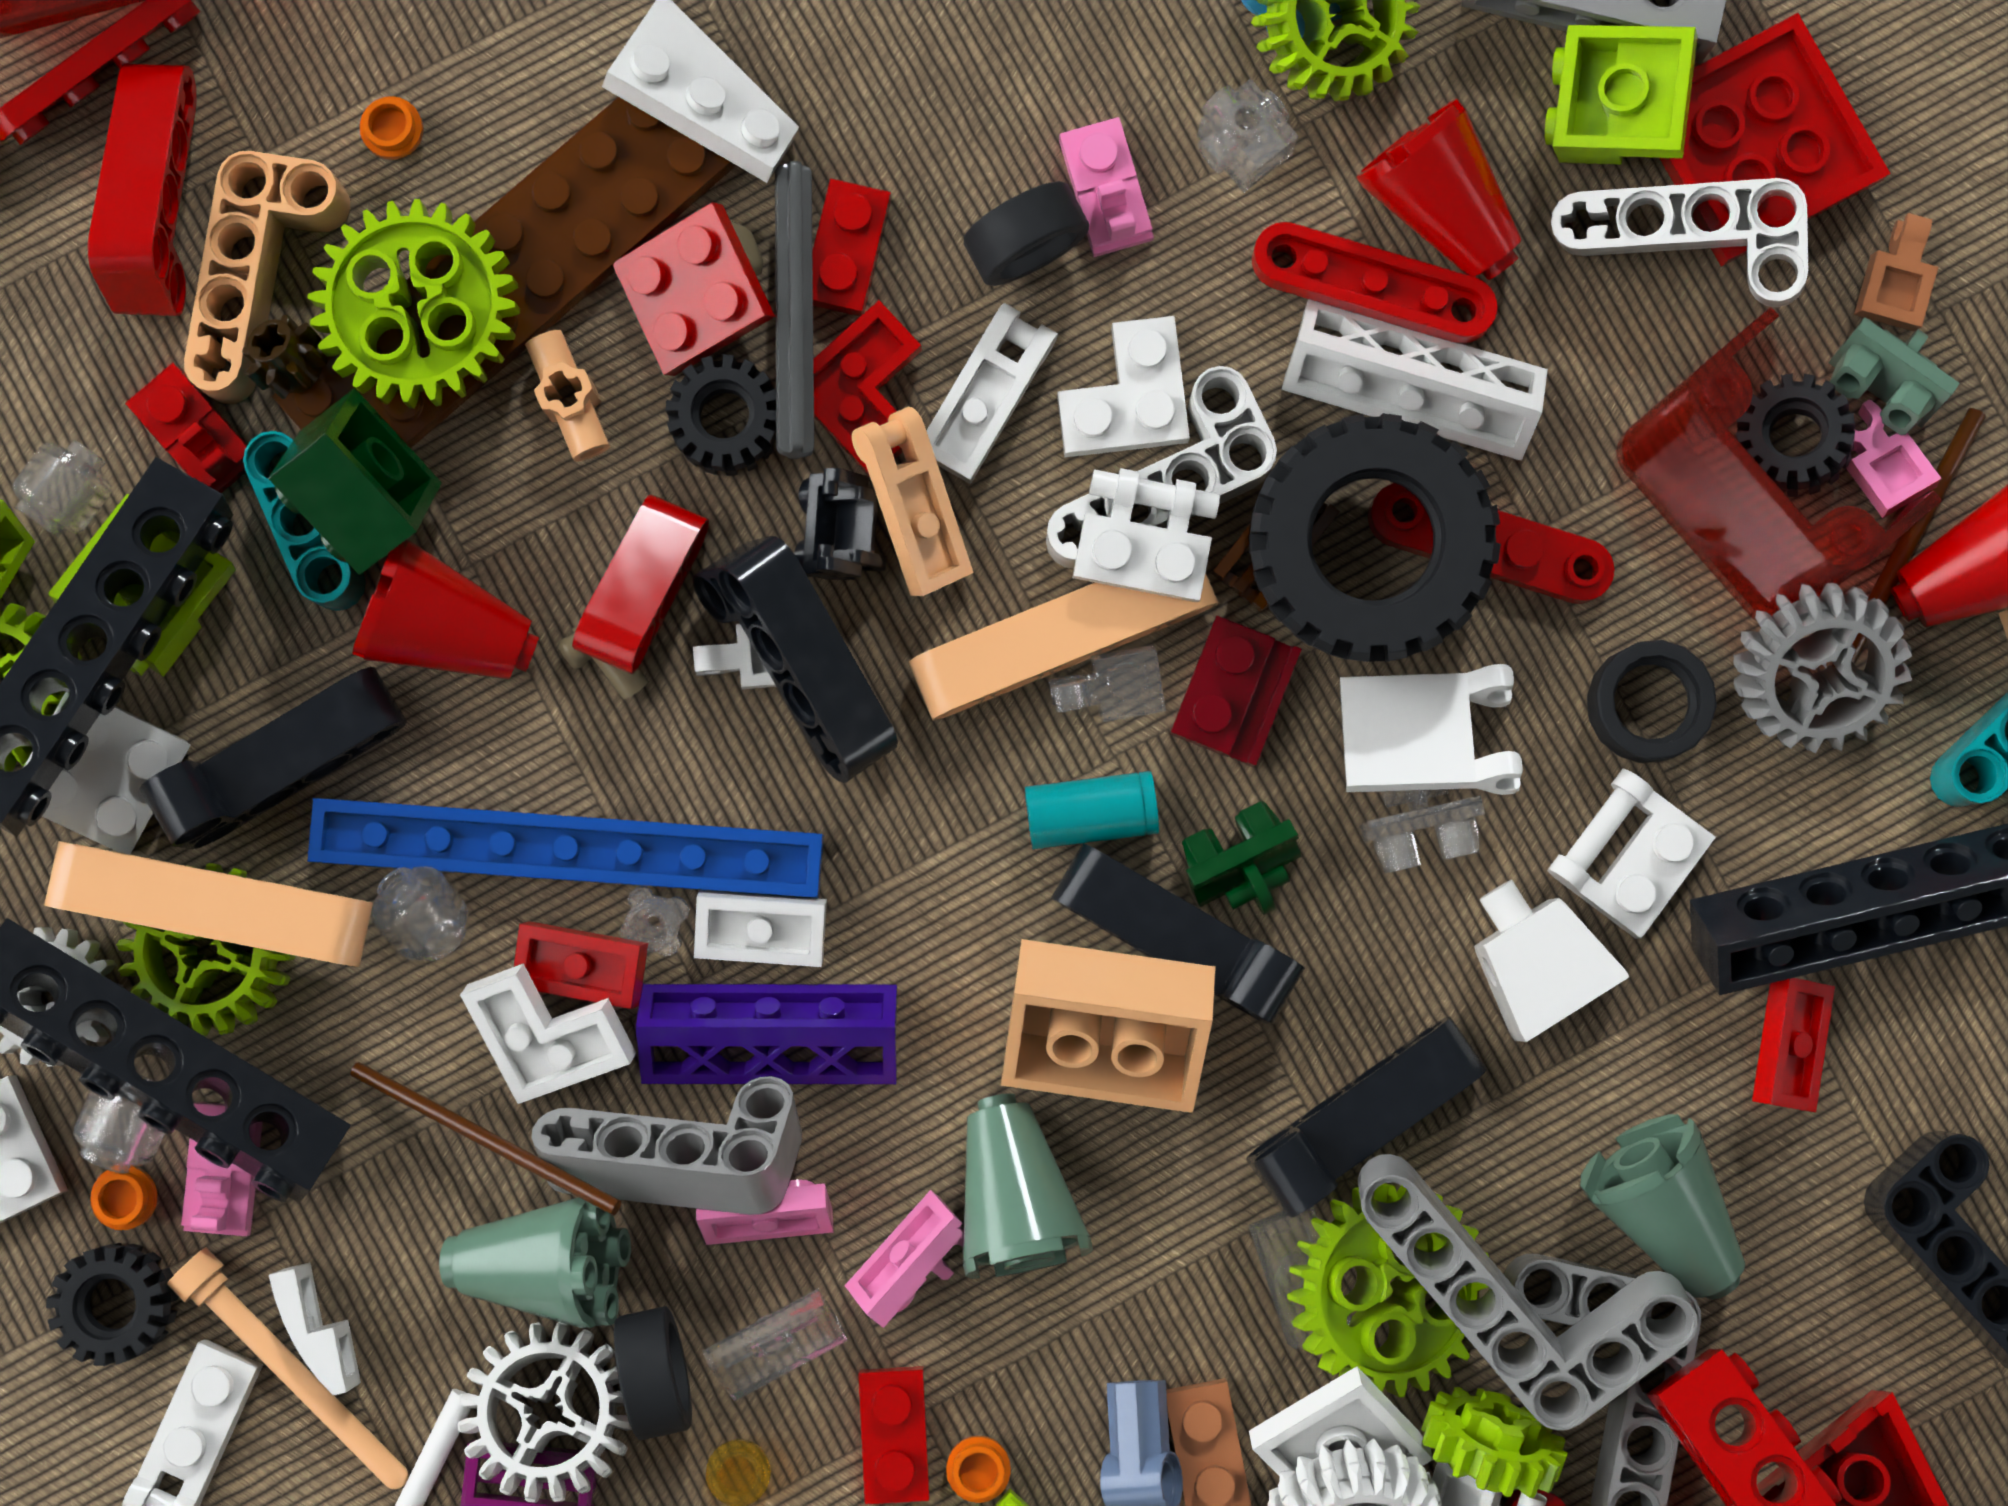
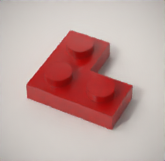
[814,300,922,477]

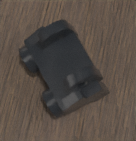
[794,468,887,580]

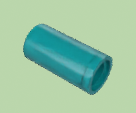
[1024,771,1159,850]

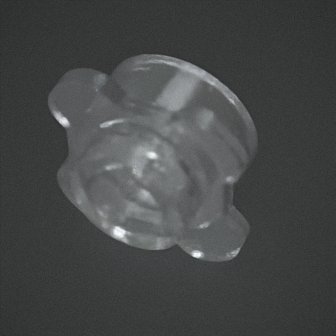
[620,886,690,956]

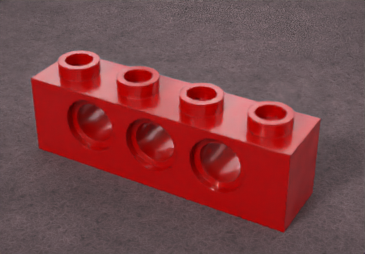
[1646,1349,1842,1506]

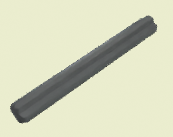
[775,161,814,459]

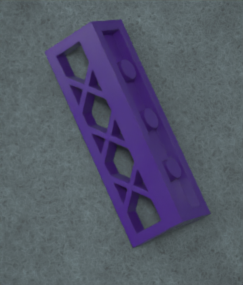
[636,984,897,1084]

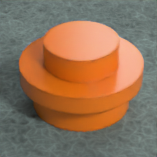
[360,96,424,160]
[90,1165,158,1230]
[946,1435,1011,1503]

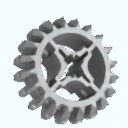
[1733,581,1912,754]

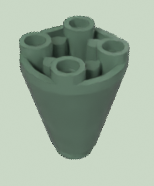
[439,1197,631,1328]

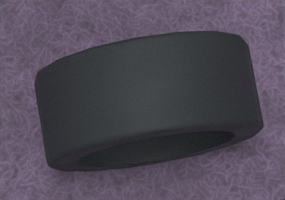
[964,181,1090,286]
[1587,640,1717,763]
[614,1306,692,1440]

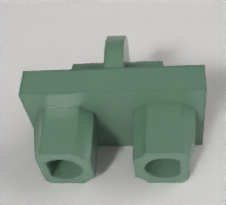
[1828,317,1960,435]

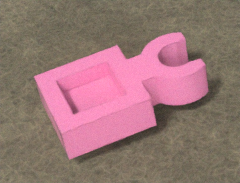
[1847,399,1942,518]

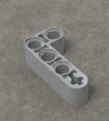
[531,1076,802,1215]

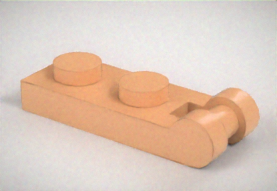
[852,407,974,596]

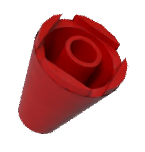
[1356,98,1522,280]
[1891,484,2008,627]
[352,540,539,680]

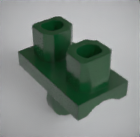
[1182,801,1301,915]

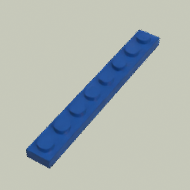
[307,798,824,898]

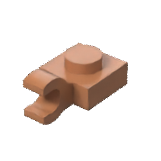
[1854,213,1939,331]

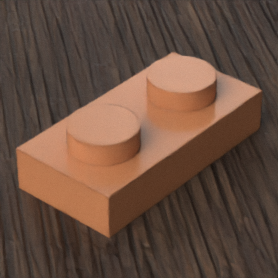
[1166,1378,1252,1506]

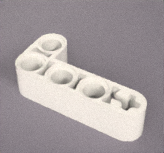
[1551,178,1808,307]
[1046,366,1277,569]

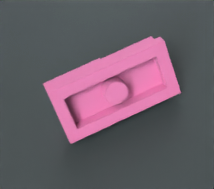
[1059,117,1154,257]
[181,1102,262,1236]
[696,1179,834,1245]
[844,1190,964,1328]

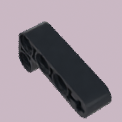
[693,536,898,783]
[139,667,407,849]
[1051,843,1305,1025]
[1246,1016,1487,1218]
[1864,1131,2008,1369]

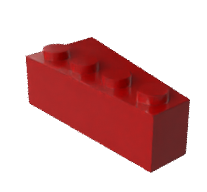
[1757,1390,1949,1506]

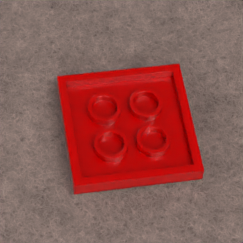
[1659,13,1891,267]

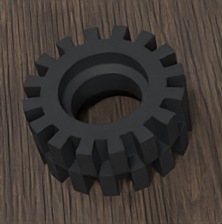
[665,354,776,476]
[1736,373,1855,497]
[46,1243,179,1366]

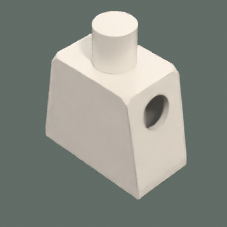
[1474,880,1629,1042]

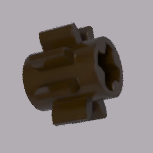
[242,314,327,399]

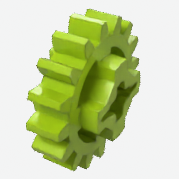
[1421,1387,1568,1498]

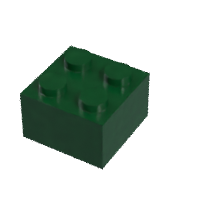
[268,388,442,575]

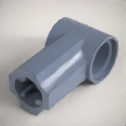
[1100,1380,1183,1506]

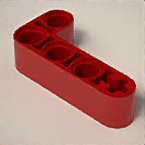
[88,64,197,316]

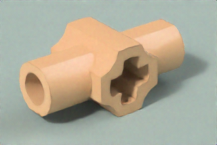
[525,330,611,462]

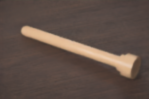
[167,1247,408,1490]

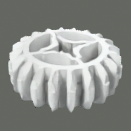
[458,1322,632,1503]
[1267,1438,1442,1506]

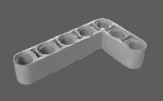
[1358,1154,1698,1431]
[1504,1254,1701,1506]

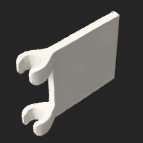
[1340,664,1523,795]

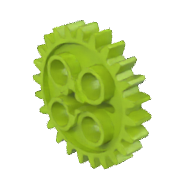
[308,199,520,409]
[1287,1183,1489,1398]

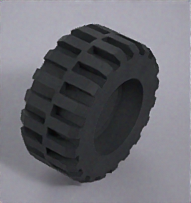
[1249,413,1501,662]

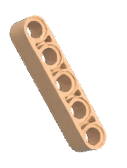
[909,572,1219,721]
[44,841,373,967]

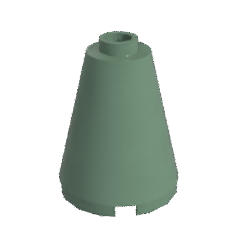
[963,1093,1093,1279]
[1580,1114,1745,1300]

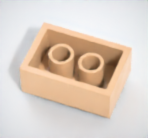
[1001,939,1215,1113]

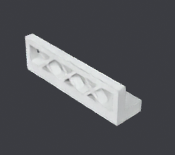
[1281,299,1548,461]

